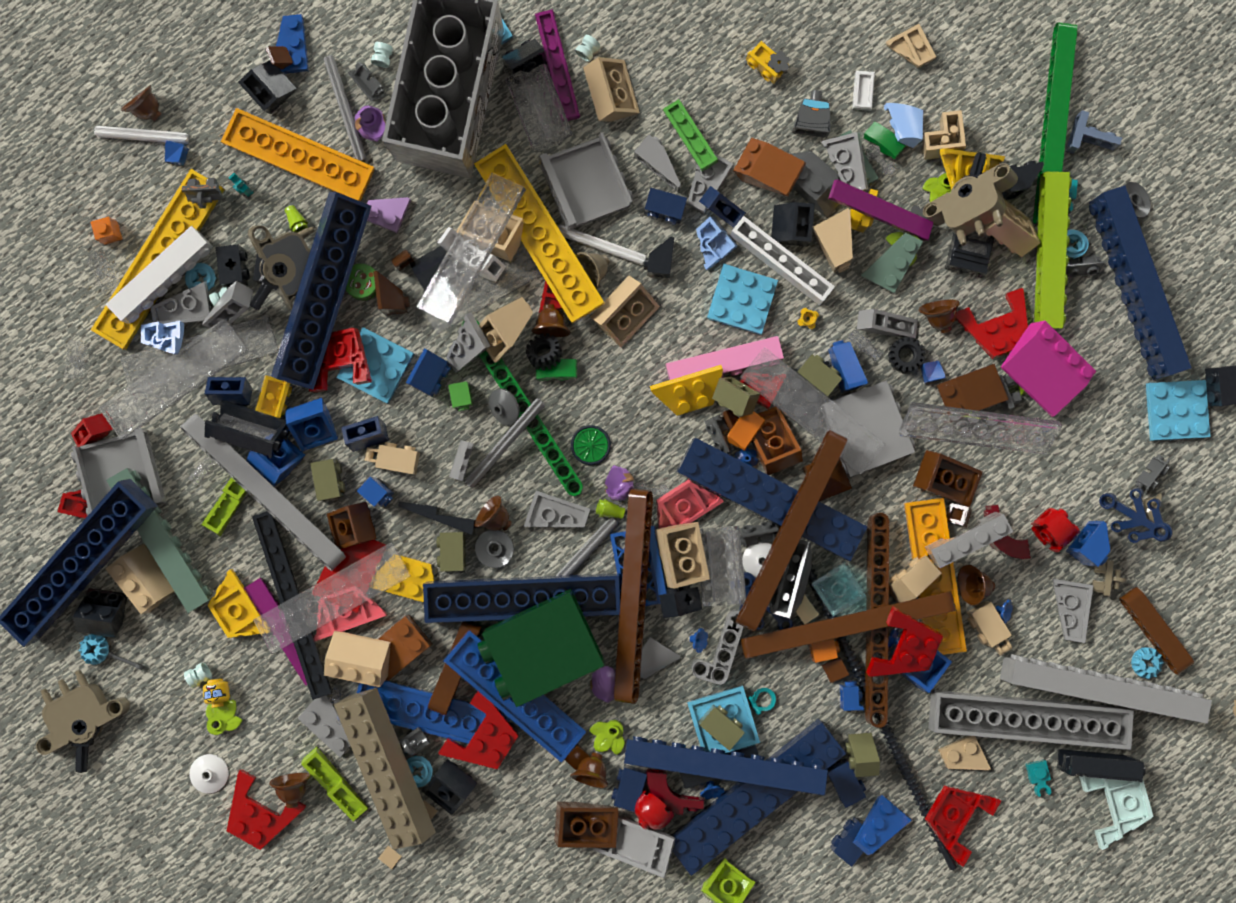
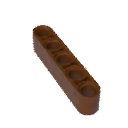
[1119,587,1194,675]
[427,621,482,716]

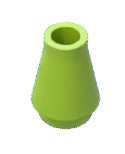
[284,205,308,233]
[596,499,625,519]

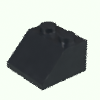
[502,39,547,83]
[410,246,461,296]
[422,759,477,815]

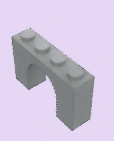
[925,512,1013,568]

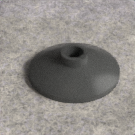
[1123,182,1151,218]
[489,388,520,425]
[475,530,514,568]

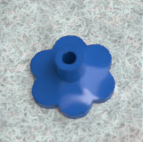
[734,447,758,467]
[995,599,1013,624]
[689,628,708,653]
[888,628,900,649]
[700,781,725,799]

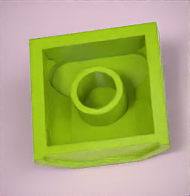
[701,858,755,903]

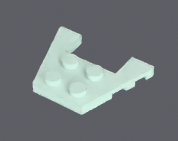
[1079,776,1154,850]

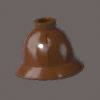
[121,85,162,122]
[918,299,960,333]
[531,304,571,337]
[475,495,511,531]
[957,565,995,605]
[570,753,608,788]
[269,773,311,808]

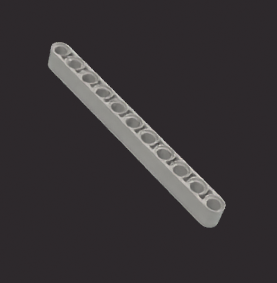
[180,414,346,571]

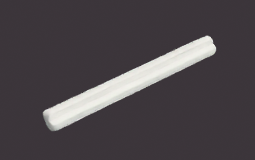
[94,126,189,144]
[558,224,646,265]

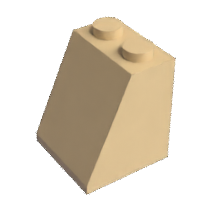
[813,208,853,273]
[479,297,533,363]

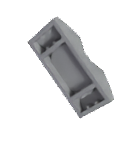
[594,815,676,878]

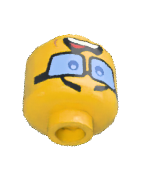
[202,678,230,708]

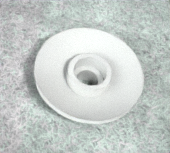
[742,541,772,578]
[190,754,229,793]

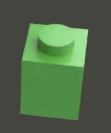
[448,381,474,411]

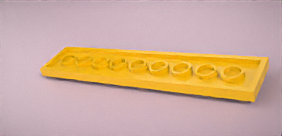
[474,144,605,324]
[91,169,225,350]

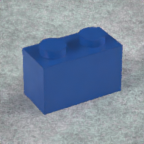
[357,477,394,507]

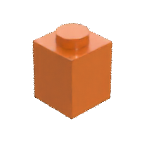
[90,216,123,245]
[809,639,840,663]

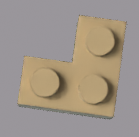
[922,110,966,160]
[889,555,941,603]

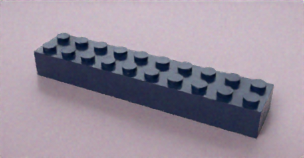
[1089,185,1192,380]
[271,192,372,390]
[675,438,867,561]
[0,479,158,647]
[423,573,620,623]
[671,719,846,876]
[624,736,828,795]

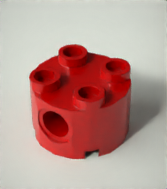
[1031,508,1080,552]

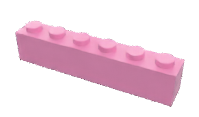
[666,336,784,380]

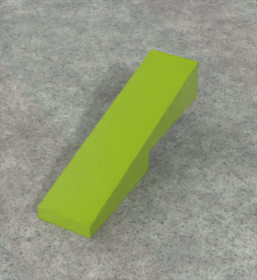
[201,459,247,537]
[301,747,368,821]

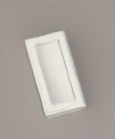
[852,71,875,111]

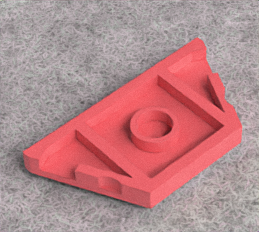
[656,479,724,529]
[314,585,387,641]

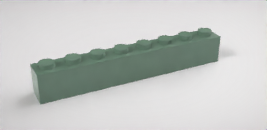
[106,468,212,613]

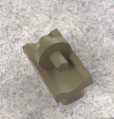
[1092,560,1126,596]

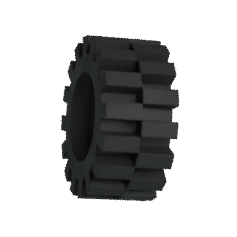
[525,333,563,371]
[888,337,925,373]

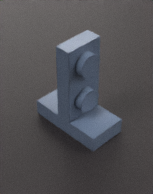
[1065,110,1122,154]

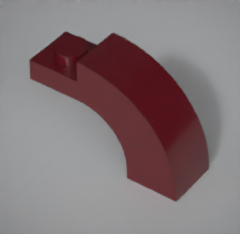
[984,504,1031,559]
[647,768,704,815]

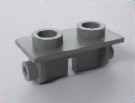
[348,62,385,101]
[1066,255,1104,278]
[705,415,735,453]
[1135,454,1171,495]
[737,521,778,546]

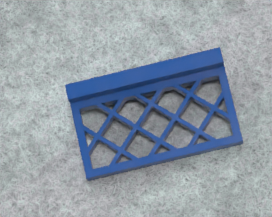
[610,526,668,606]

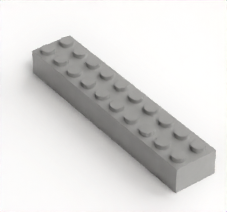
[1000,654,1212,724]
[928,690,1134,750]

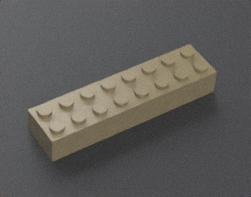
[334,688,436,850]

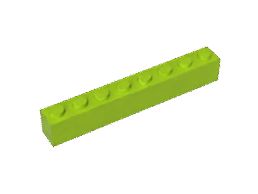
[1034,172,1072,328]

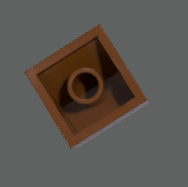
[327,502,377,550]

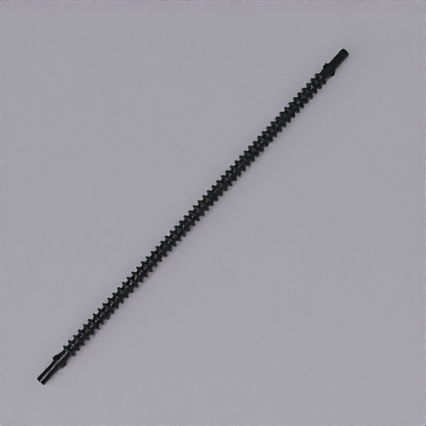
[808,564,957,870]

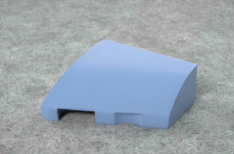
[884,103,923,148]
[696,217,737,270]
[141,321,184,355]

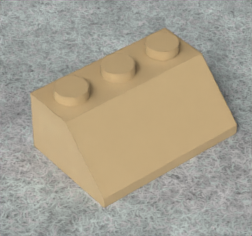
[583,57,640,122]
[984,199,1041,257]
[456,201,524,262]
[590,276,660,347]
[655,522,710,589]
[106,544,175,614]
[324,631,391,687]

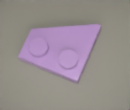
[367,197,411,233]

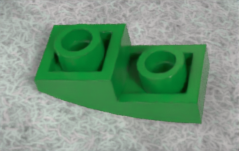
[864,121,906,159]
[536,359,577,381]

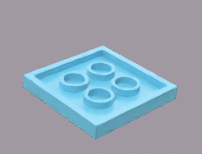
[707,264,778,335]
[336,327,414,404]
[1146,380,1210,441]
[687,685,760,753]

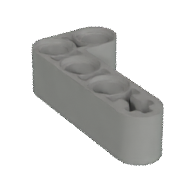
[691,609,743,685]

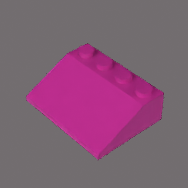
[1001,321,1096,417]

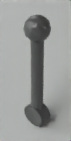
[107,651,144,670]

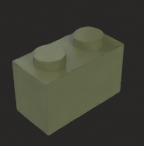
[795,354,842,398]
[712,376,760,417]
[310,459,346,501]
[436,532,466,572]
[698,704,745,751]
[845,733,880,777]

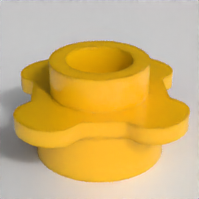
[797,308,819,329]

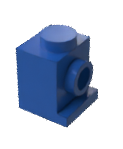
[840,681,864,711]

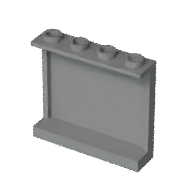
[538,132,633,230]
[820,380,915,477]
[71,428,166,516]

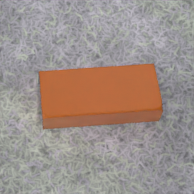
[727,411,765,450]

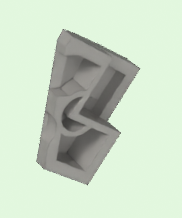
[449,440,474,481]
[640,637,681,679]

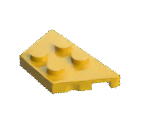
[940,148,1005,190]
[650,365,723,416]
[369,554,435,602]
[207,569,271,638]

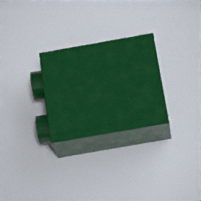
[477,589,605,707]

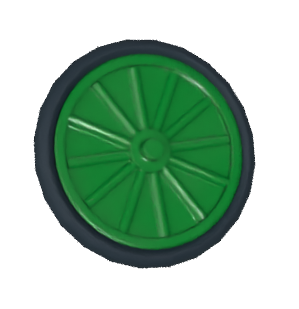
[571,425,611,465]

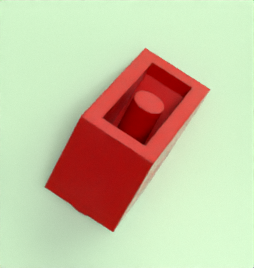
[71,412,113,447]

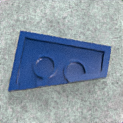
[276,14,309,74]
[853,795,912,855]

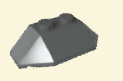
[790,151,840,219]
[768,540,812,619]

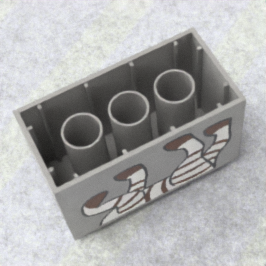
[382,0,504,179]

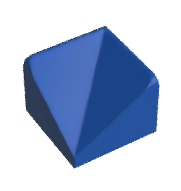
[165,140,189,167]
[920,361,946,383]

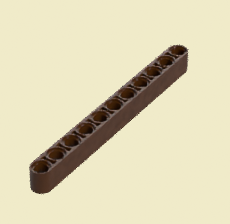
[736,429,847,632]
[614,489,653,704]
[865,513,889,728]
[740,591,957,658]

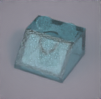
[811,561,867,616]

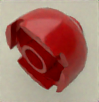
[635,791,674,830]

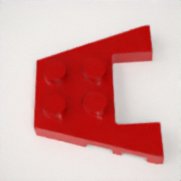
[955,288,1028,359]
[309,328,372,393]
[866,607,943,677]
[438,691,519,769]
[226,769,306,850]
[925,785,1001,867]

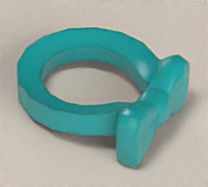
[747,688,776,715]

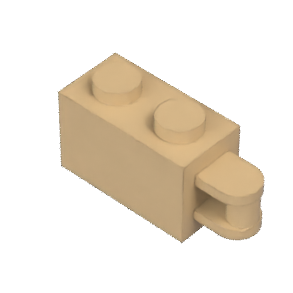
[364,442,420,475]
[966,601,1012,656]

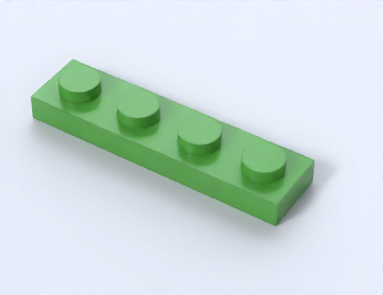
[663,99,718,172]

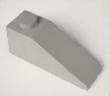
[634,134,681,192]
[202,281,253,334]
[857,309,918,339]

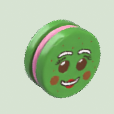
[345,264,376,301]

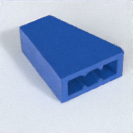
[828,340,868,393]

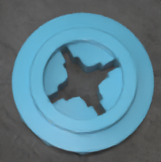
[1066,229,1089,259]
[185,263,217,292]
[78,634,109,665]
[1131,647,1164,679]
[406,755,433,787]

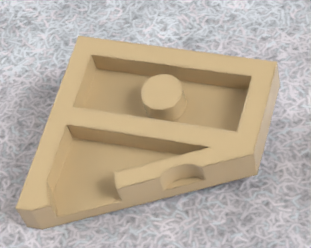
[886,24,936,68]
[938,736,991,770]

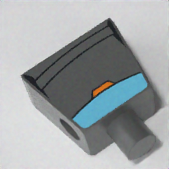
[792,90,830,138]

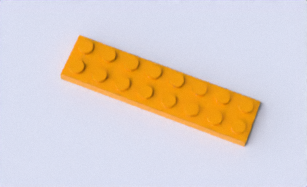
[221,108,375,201]
[904,498,967,655]

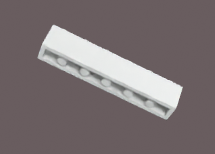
[730,216,835,306]
[106,226,213,324]

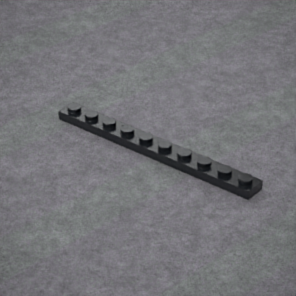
[252,511,333,700]

